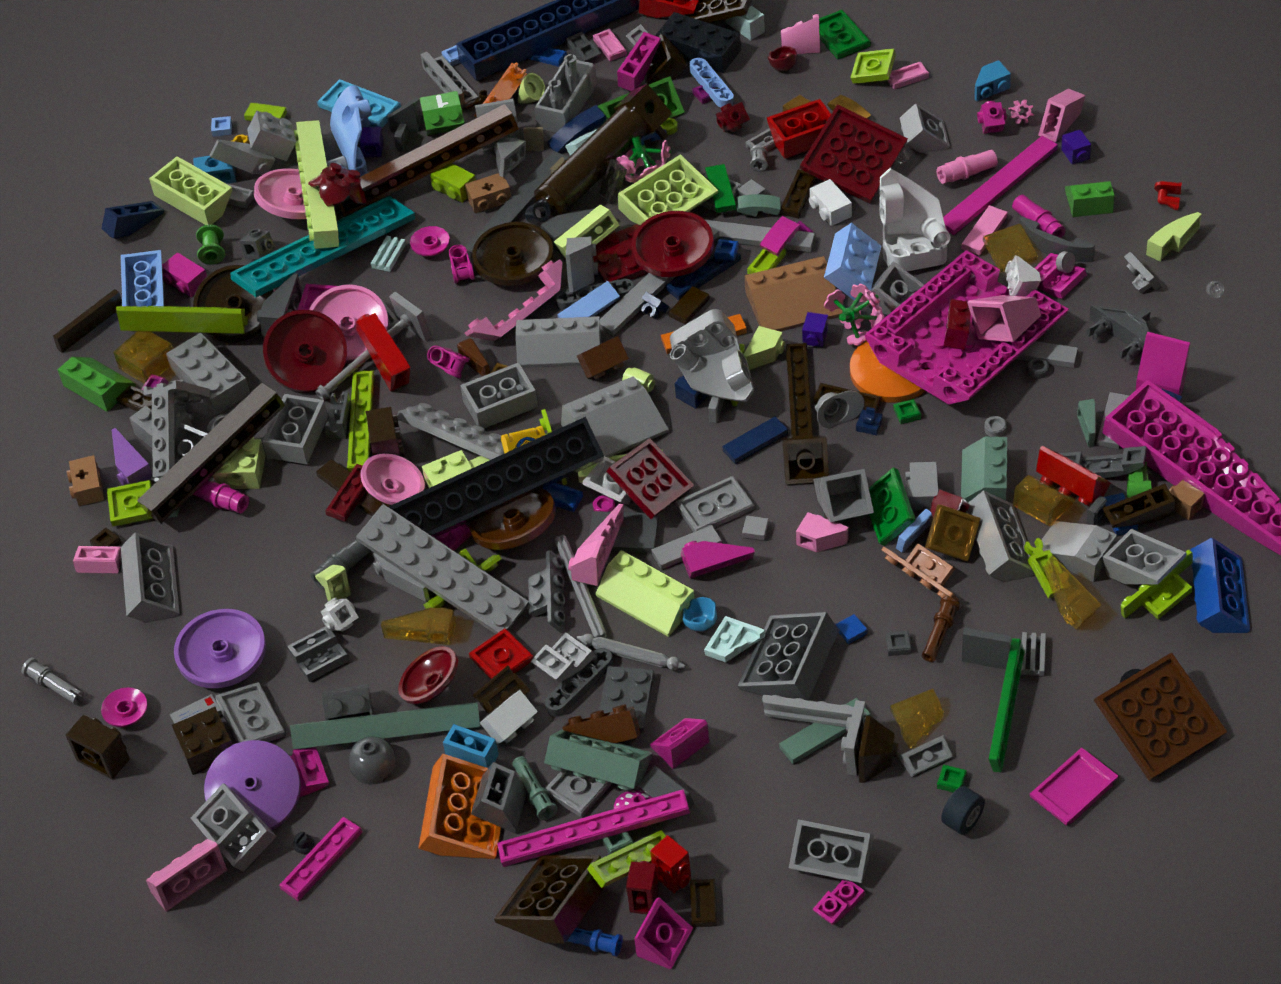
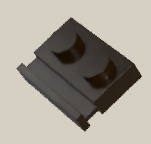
[473,665,530,714]

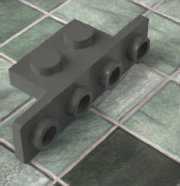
[528,550,566,633]

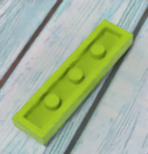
[587,830,666,888]

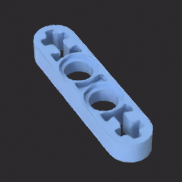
[690,58,734,107]

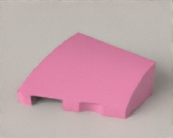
[781,14,820,54]

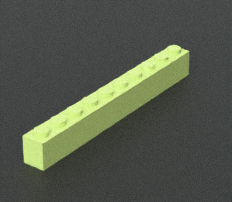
[294,120,339,249]

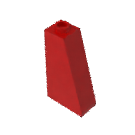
[356,313,411,392]

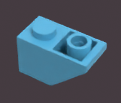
[975,60,1011,102]

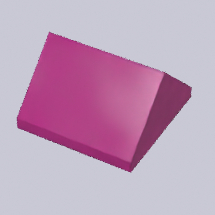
[650,718,709,769]
[634,898,693,969]

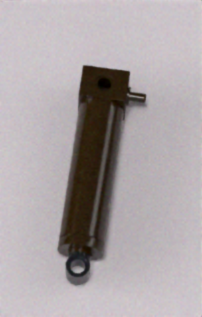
[525,84,672,225]

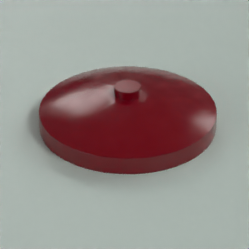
[632,211,714,277]
[263,309,347,393]

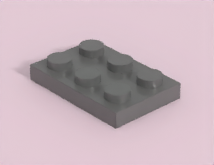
[599,666,654,733]

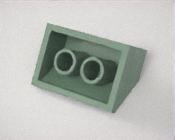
[961,436,1007,503]

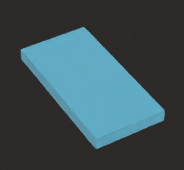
[317,79,401,129]

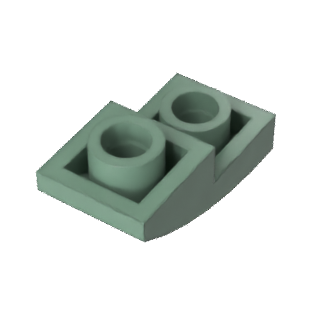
[737,194,780,217]

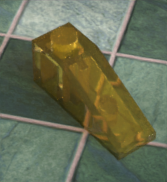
[1043,555,1101,630]
[381,608,456,645]

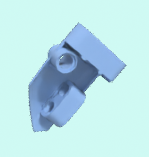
[330,85,372,177]

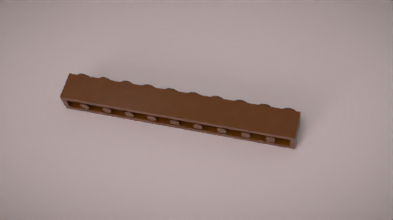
[336,104,519,217]

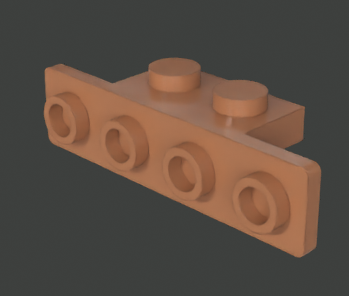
[882,543,959,601]

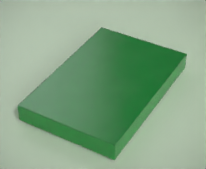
[819,10,871,60]
[869,467,916,546]

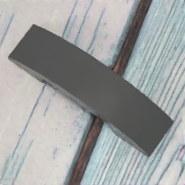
[1019,216,1095,262]
[1060,446,1147,478]

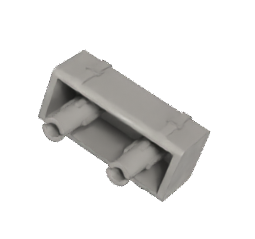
[534,54,597,133]

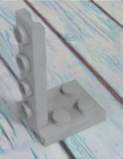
[144,380,210,478]
[762,695,867,776]

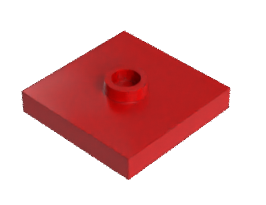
[469,628,533,679]

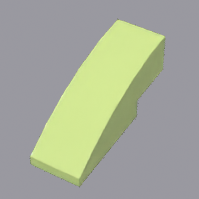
[1146,212,1202,262]

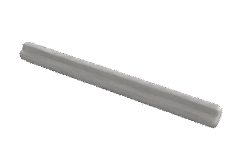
[555,535,606,638]

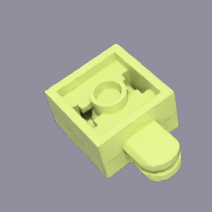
[213,437,266,489]
[422,450,490,488]

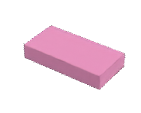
[593,29,627,62]
[887,61,929,90]

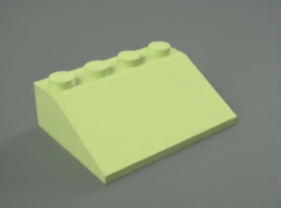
[618,154,718,225]

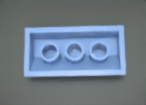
[121,250,164,306]

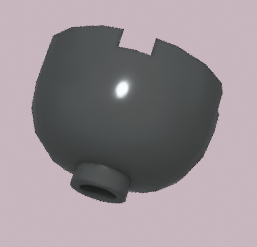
[349,736,397,785]

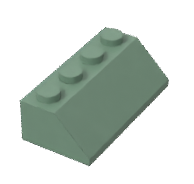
[544,729,653,790]

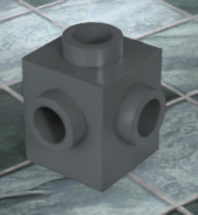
[240,229,274,259]

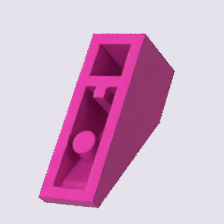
[617,32,661,91]
[681,541,755,579]

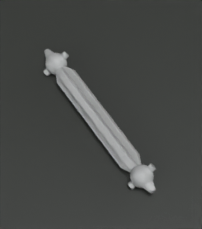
[577,634,685,671]

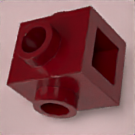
[715,102,750,132]

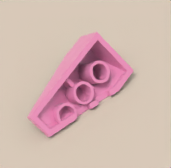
[568,504,624,586]

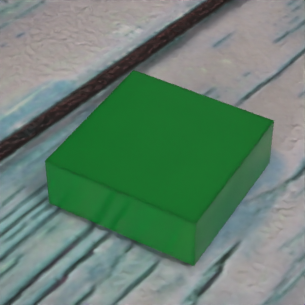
[893,399,921,424]
[937,764,967,793]

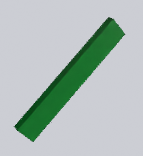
[989,638,1025,772]

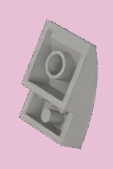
[191,783,277,872]

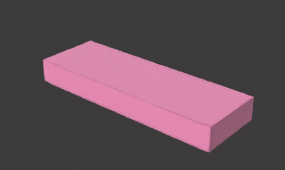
[961,205,1008,255]

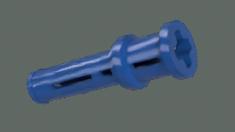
[567,927,623,957]

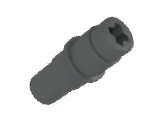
[311,539,372,589]

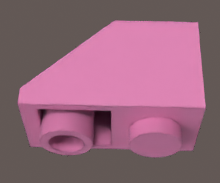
[796,512,848,553]

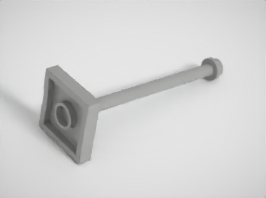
[316,292,432,400]

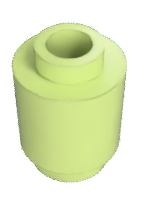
[622,367,655,392]

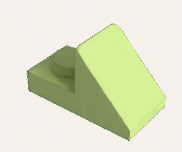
[315,565,351,601]

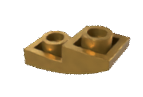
[827,95,871,119]

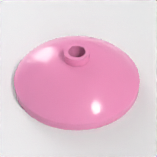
[361,454,425,505]

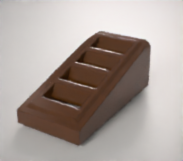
[457,338,490,376]

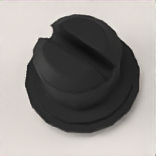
[293,832,314,853]

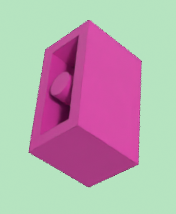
[162,252,207,297]

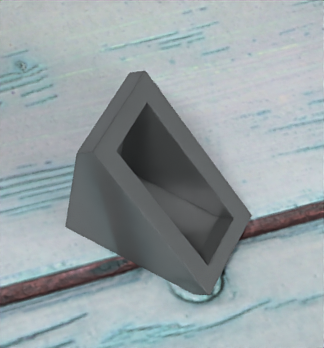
[387,98,422,132]

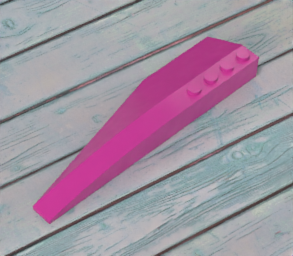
[1102,380,1281,556]

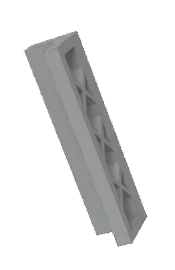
[421,52,478,109]

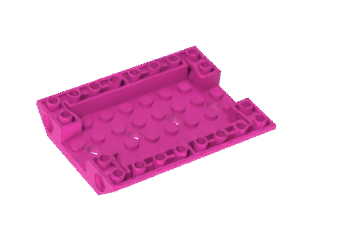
[865,250,1069,404]

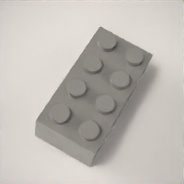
[166,333,250,416]

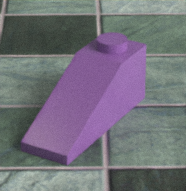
[112,428,152,485]

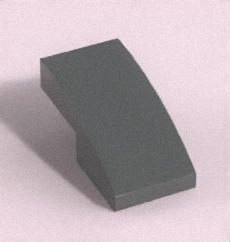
[565,32,601,62]

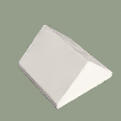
[582,456,631,505]

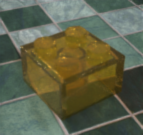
[113,331,173,384]

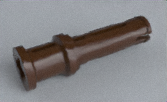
[921,597,960,662]

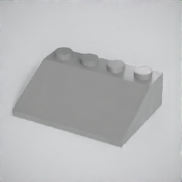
[561,376,669,458]

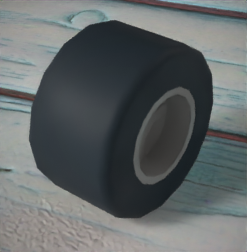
[941,786,985,835]

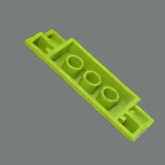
[116,306,248,334]

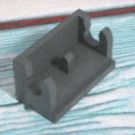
[325,391,351,439]
[638,766,694,818]

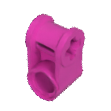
[449,245,475,284]
[427,346,469,378]

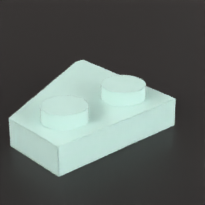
[704,616,765,662]

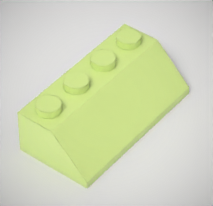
[149,156,233,225]
[596,550,694,637]

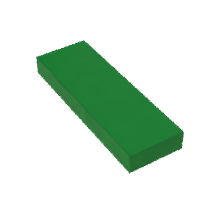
[705,164,736,213]

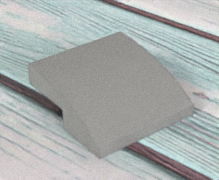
[531,633,596,682]

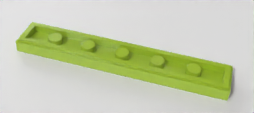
[347,371,375,473]

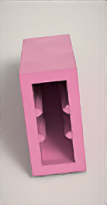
[1038,89,1086,142]

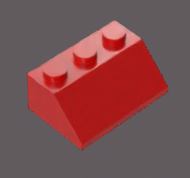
[767,99,831,159]
[1036,445,1111,506]

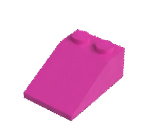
[1136,332,1190,396]

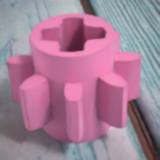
[1008,100,1034,124]

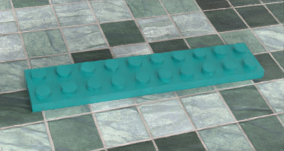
[230,196,415,297]

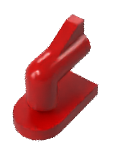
[1154,181,1182,211]

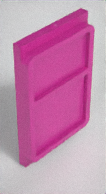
[1029,747,1119,826]

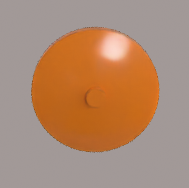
[850,340,929,403]

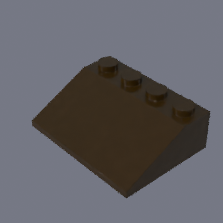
[494,855,605,944]

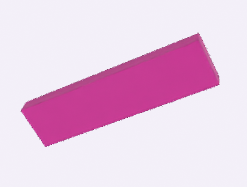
[279,817,362,902]

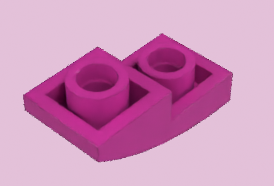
[760,216,800,256]
[813,879,865,925]

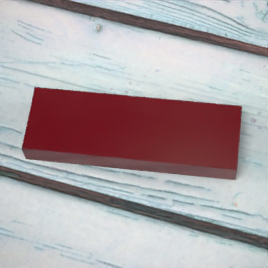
[325,464,366,522]

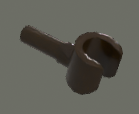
[464,90,488,109]

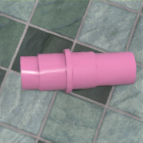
[936,150,998,184]

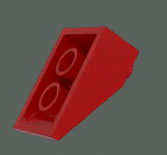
[639,0,699,18]

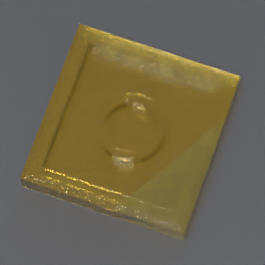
[982,224,1038,272]

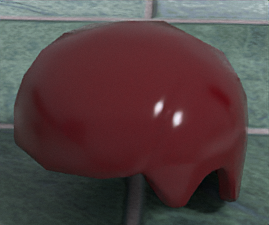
[768,46,797,71]

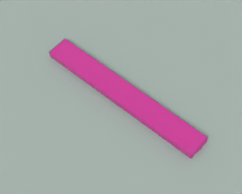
[943,136,1058,235]
[497,789,690,867]

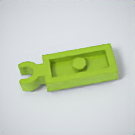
[1024,538,1070,598]

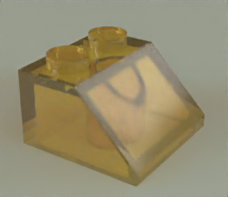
[1013,475,1076,526]

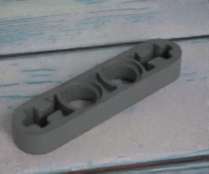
[556,279,634,310]
[545,648,613,717]

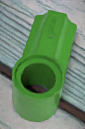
[1127,462,1152,498]

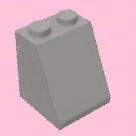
[813,469,874,522]

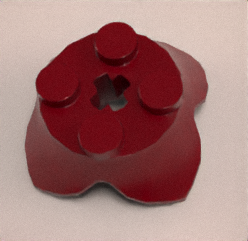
[308,163,366,206]

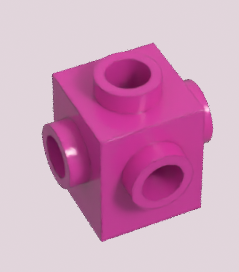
[977,101,1007,134]

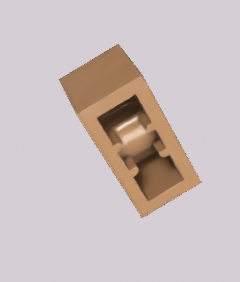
[465,173,511,213]
[67,455,104,506]

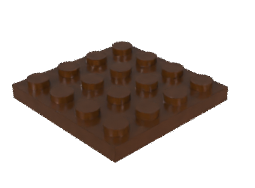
[1094,652,1227,781]

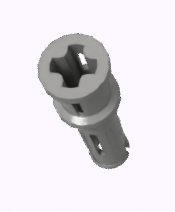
[21,657,84,705]

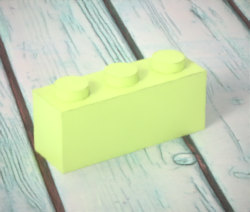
[554,205,620,258]

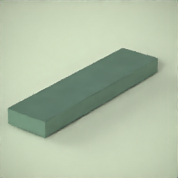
[779,698,870,764]

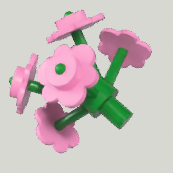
[616,136,671,183]
[824,284,884,346]

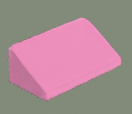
[73,546,121,573]

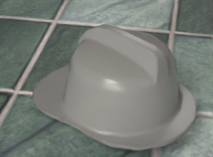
[815,390,864,428]

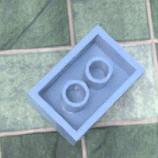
[824,223,881,300]

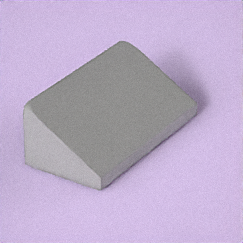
[898,735,954,777]

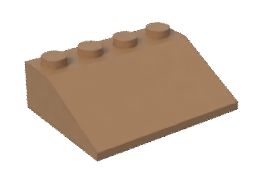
[745,256,842,331]

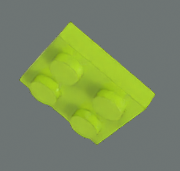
[851,49,896,84]
[107,480,152,527]

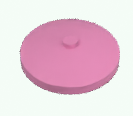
[254,169,307,219]
[309,285,389,364]

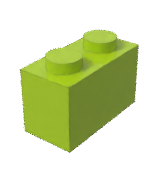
[430,163,476,203]

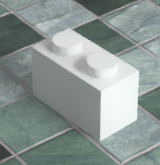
[809,179,852,226]
[480,690,538,744]

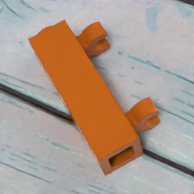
[474,62,527,118]

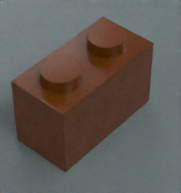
[577,336,629,379]

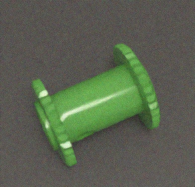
[196,224,225,265]

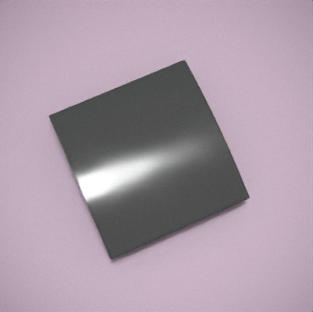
[287,626,350,682]

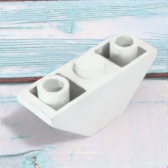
[1005,255,1041,297]

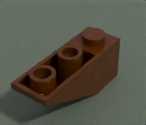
[562,704,641,743]

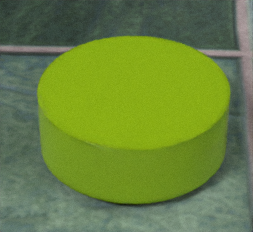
[661,118,678,135]

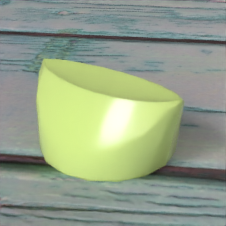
[518,73,545,104]

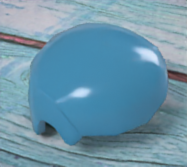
[683,597,717,632]

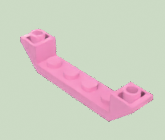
[465,259,562,341]

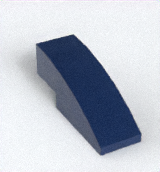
[547,105,606,154]

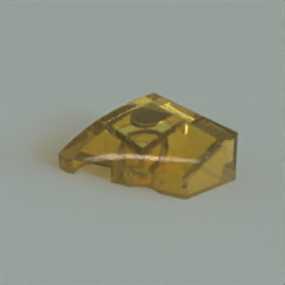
[890,689,944,750]

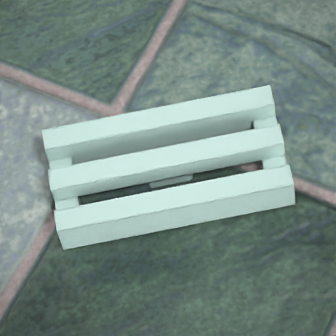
[371,236,406,272]

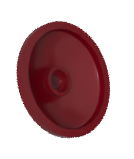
[398,646,458,704]

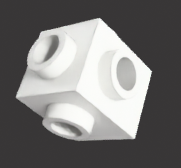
[321,598,359,631]

